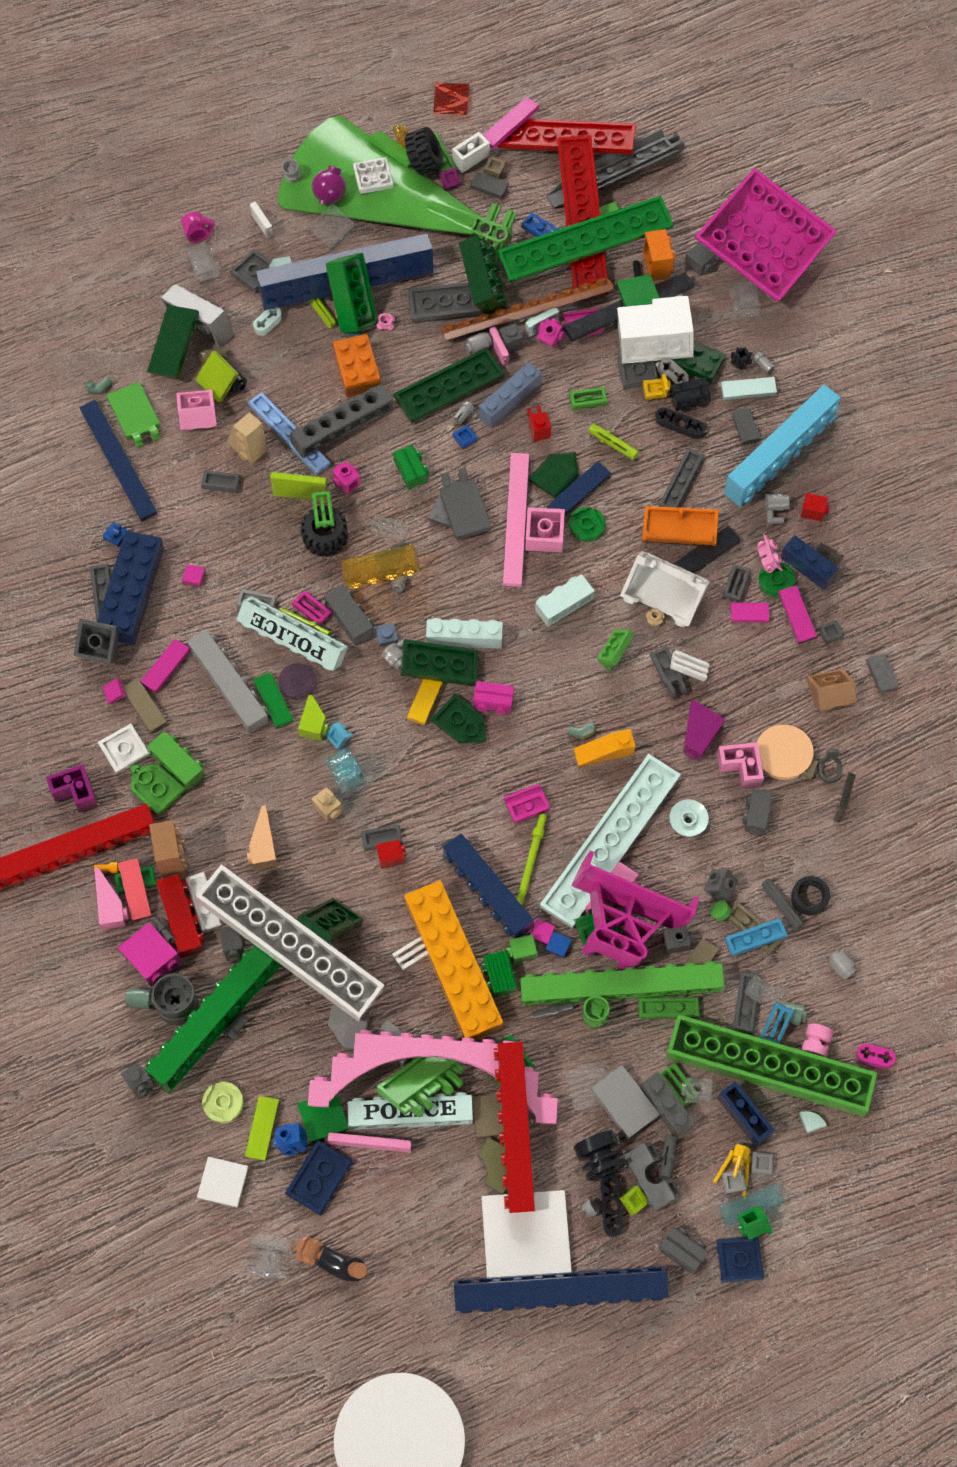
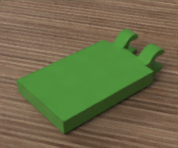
[106,382,161,448]

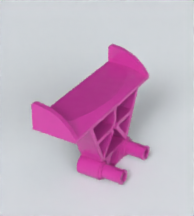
[571,851,699,970]

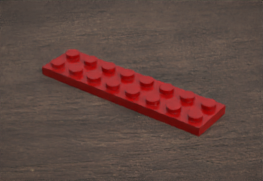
[497,117,636,154]

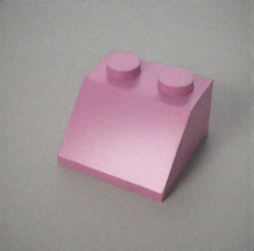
[176,390,217,430]

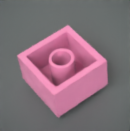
[525,508,565,553]

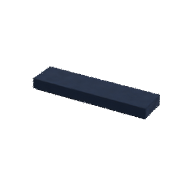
[547,461,611,516]

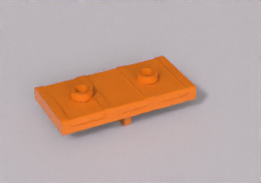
[642,506,719,546]

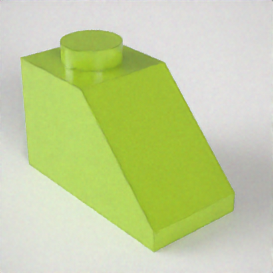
[298,695,329,741]

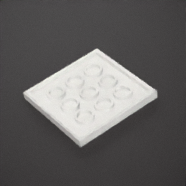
[481,1190,571,1278]

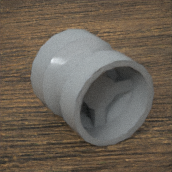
[282,159,302,183]

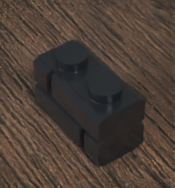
[669,377,711,411]

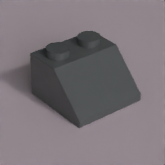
[73,618,119,664]

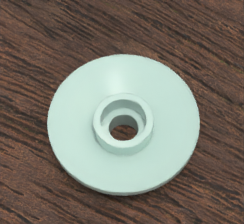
[669,799,709,837]

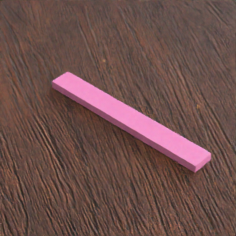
[503,453,529,587]

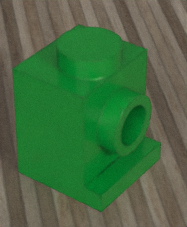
[737,1205,773,1240]

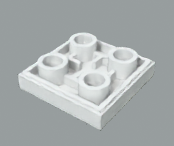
[353,157,394,194]

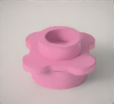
[377,313,395,331]

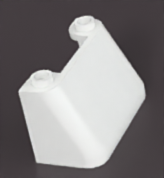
[620,552,710,627]

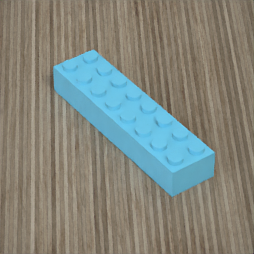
[724,385,841,507]

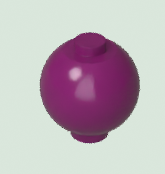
[312,165,346,206]

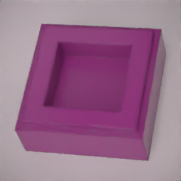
[438,167,461,190]

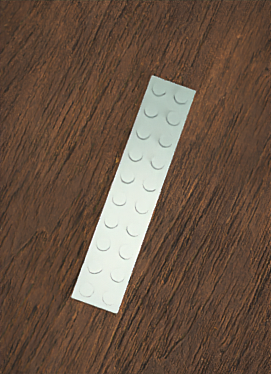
[540,754,681,928]

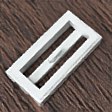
[250,202,273,239]
[670,650,710,681]
[392,937,428,971]

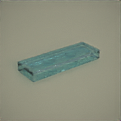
[718,1183,784,1226]

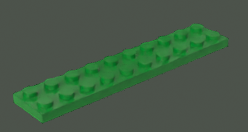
[497,195,674,283]

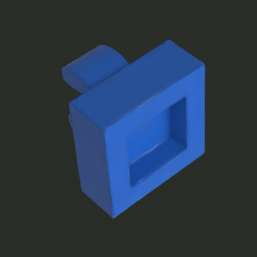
[102,522,128,548]

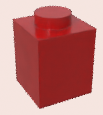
[801,493,830,522]
[376,839,407,869]

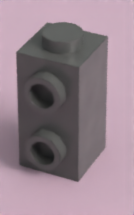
[742,789,772,836]
[121,1062,154,1099]

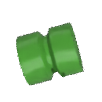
[582,996,610,1028]

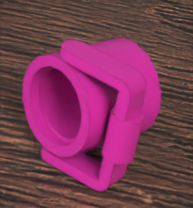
[181,212,215,243]

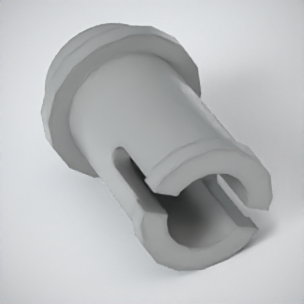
[753,352,775,374]
[452,401,474,425]
[391,567,409,592]

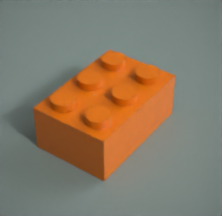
[333,334,381,397]

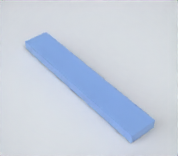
[248,392,331,476]

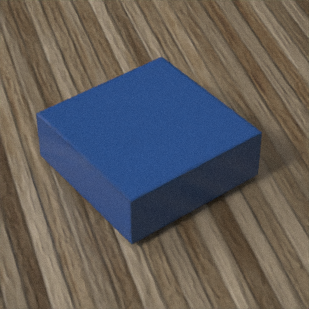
[452,425,478,449]
[545,932,572,959]

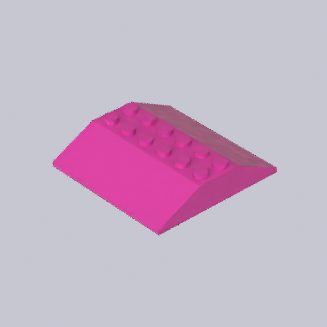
[695,168,837,302]

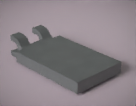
[439,467,491,540]

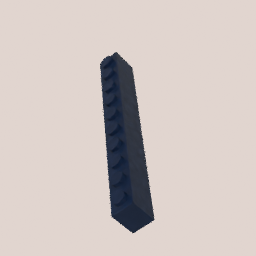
[454,1266,669,1313]

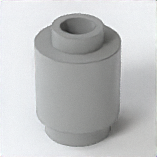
[464,332,492,354]
[828,950,857,980]

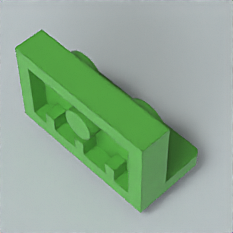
[597,630,634,670]

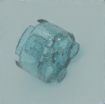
[325,747,366,792]

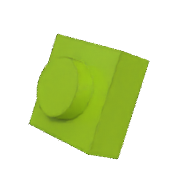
[619,1185,648,1216]

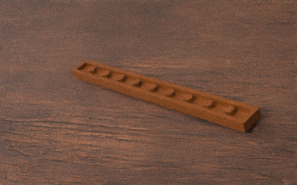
[441,278,614,340]

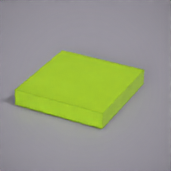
[195,351,239,402]

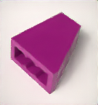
[683,700,725,761]

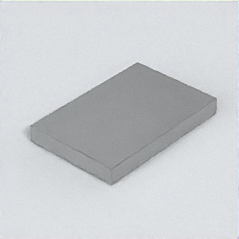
[590,1065,660,1139]

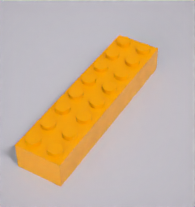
[404,880,503,1041]

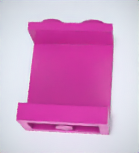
[118,922,182,987]

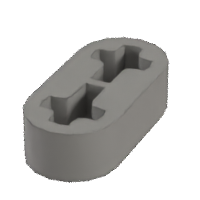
[657,358,689,385]

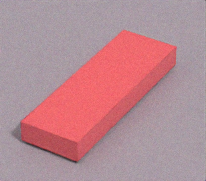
[118,858,152,921]

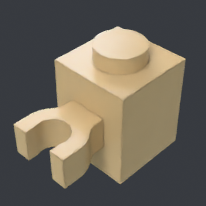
[311,787,342,822]

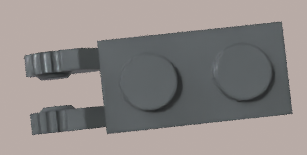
[649,646,687,699]

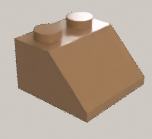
[806,668,857,711]

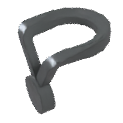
[817,748,842,783]

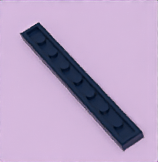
[79,400,157,522]

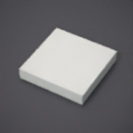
[98,724,150,774]
[197,1157,249,1208]

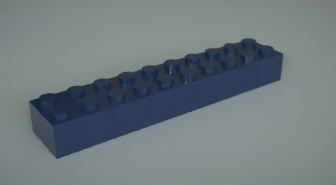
[256,233,434,311]

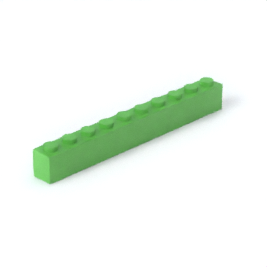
[520,961,724,1006]

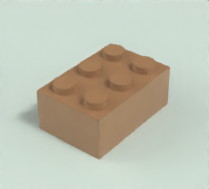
[149,820,189,878]

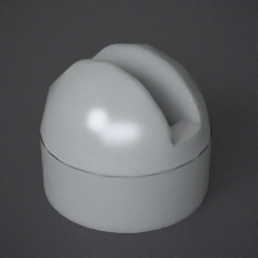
[582,1198,600,1217]

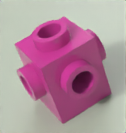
[536,318,564,348]
[332,461,361,495]

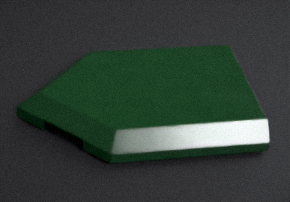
[528,451,579,499]
[430,693,486,744]

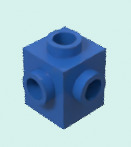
[273,1123,307,1156]

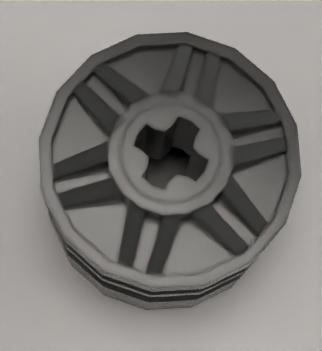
[152,973,199,1025]

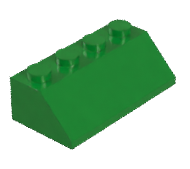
[325,252,378,333]

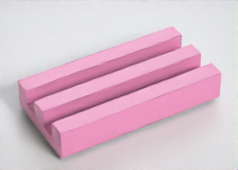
[489,327,509,366]

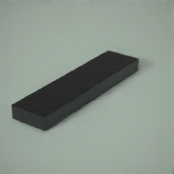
[673,526,740,573]

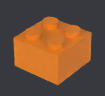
[643,229,676,281]

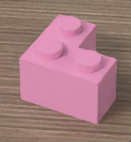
[717,742,764,789]

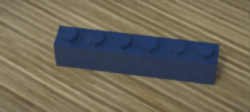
[442,833,534,939]

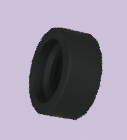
[791,876,830,916]

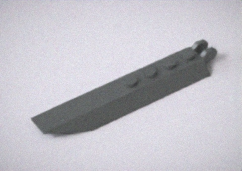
[546,129,685,208]

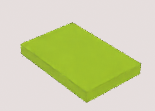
[270,472,328,502]

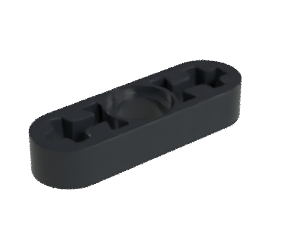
[655,408,705,439]
[600,1175,623,1237]

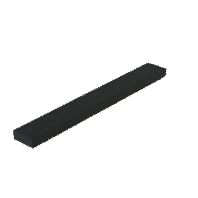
[563,272,694,342]

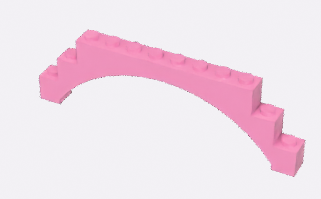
[308,1030,558,1124]

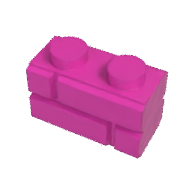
[473,681,514,715]

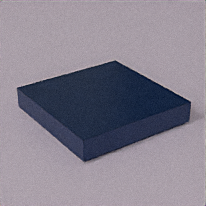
[716,1236,764,1283]

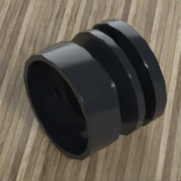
[573,1130,627,1181]

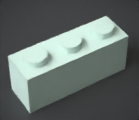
[535,574,595,627]

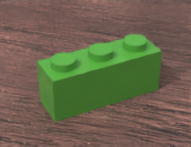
[147,731,205,791]

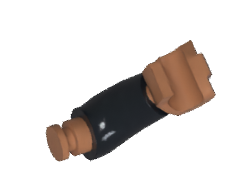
[295,1236,367,1282]

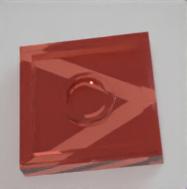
[433,82,469,115]

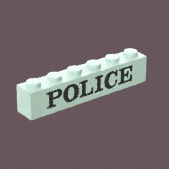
[237,596,348,671]
[348,1092,473,1130]

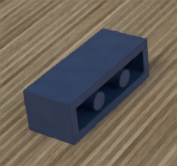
[781,535,839,591]
[717,1081,775,1147]

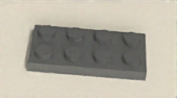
[408,282,482,322]

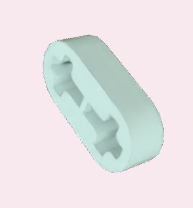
[253,307,282,336]

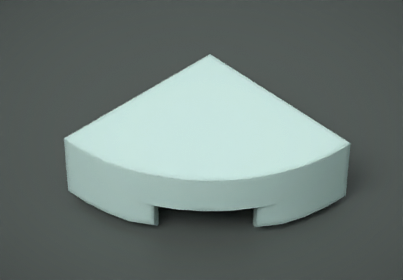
[799,1111,827,1133]

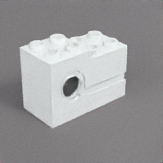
[617,296,694,364]

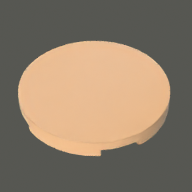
[757,725,813,780]

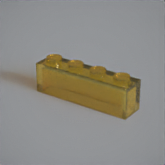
[341,544,420,588]

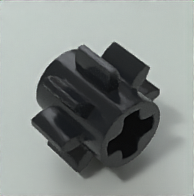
[730,347,752,369]

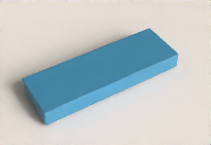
[724,918,788,957]

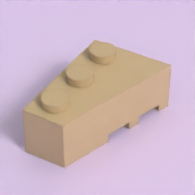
[227,412,267,465]

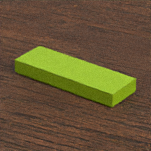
[245,1096,279,1161]

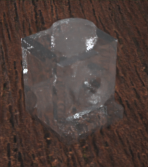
[681,1078,712,1104]

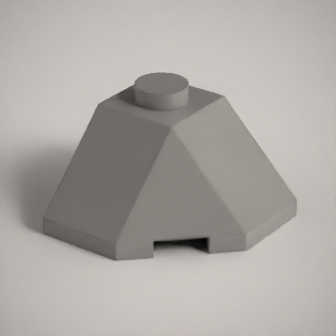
[328,1005,371,1050]

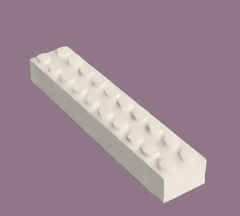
[196,864,384,1022]

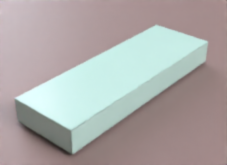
[721,377,777,400]

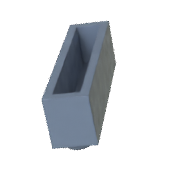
[479,362,542,428]

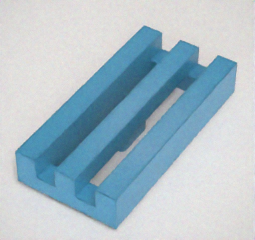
[760,1001,794,1044]

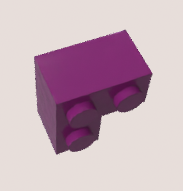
[46,764,98,812]

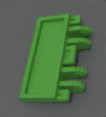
[377,1057,465,1118]

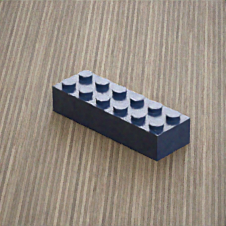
[97,531,164,645]

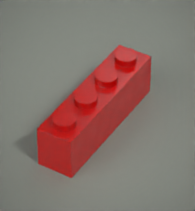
[156,873,205,958]

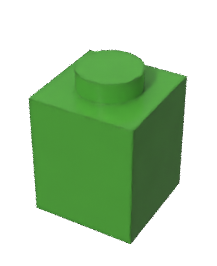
[506,935,537,964]

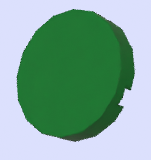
[569,507,605,542]
[758,563,795,598]

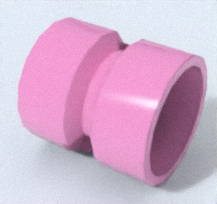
[801,1024,834,1058]

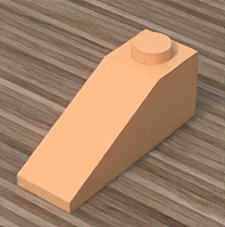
[247,805,278,870]

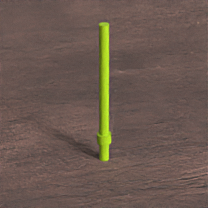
[517,814,547,906]

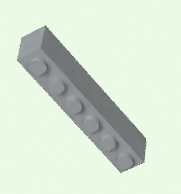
[187,630,269,734]

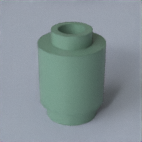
[125,988,154,1009]
[776,1002,807,1026]

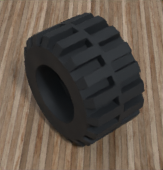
[405,127,443,175]
[301,505,348,557]

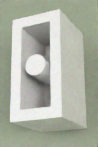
[452,132,490,173]

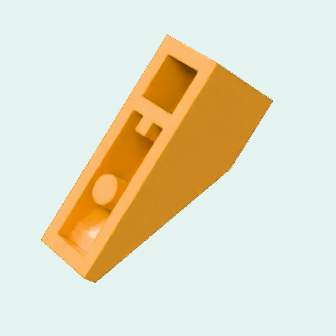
[574,729,635,767]

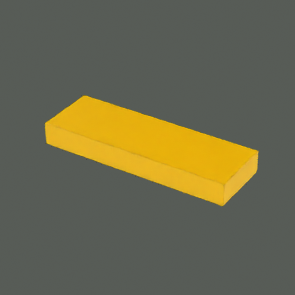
[407,679,443,725]

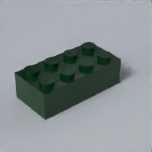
[459,235,508,315]

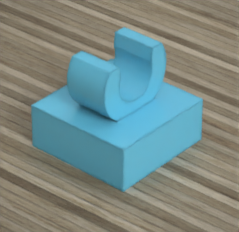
[326,722,352,750]

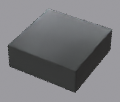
[818,620,844,645]

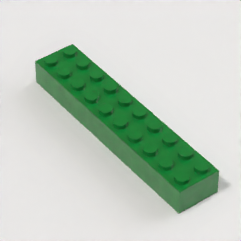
[145,945,281,1094]

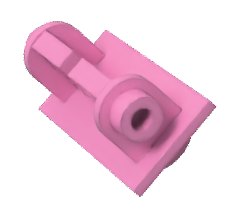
[757,535,782,573]

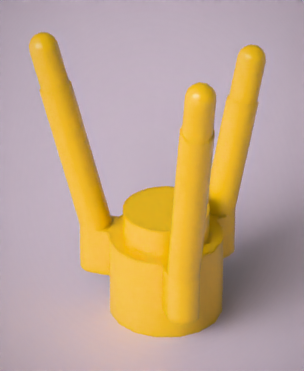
[713,1144,752,1200]

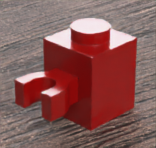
[527,406,552,442]

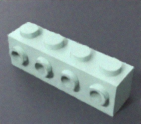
[426,618,503,649]

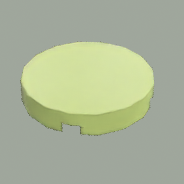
[202,1081,244,1123]

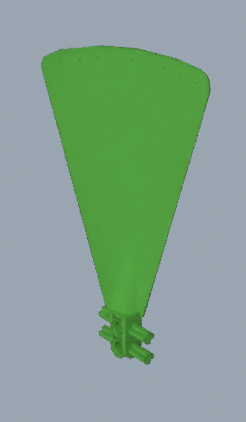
[277,116,517,261]

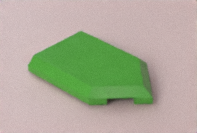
[131,764,186,816]

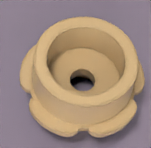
[646,608,664,626]

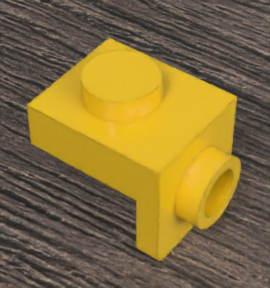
[642,374,671,400]

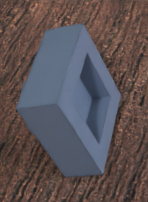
[375,623,398,647]

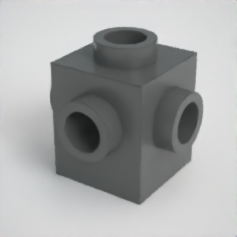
[704,868,738,901]

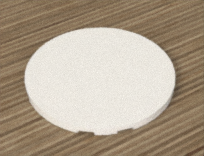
[334,1372,465,1467]

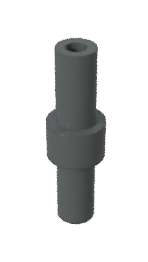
[151,916,175,944]
[532,1002,573,1020]

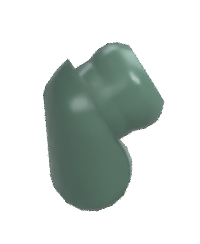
[85,376,112,393]
[568,722,596,739]

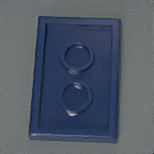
[285,1140,353,1216]

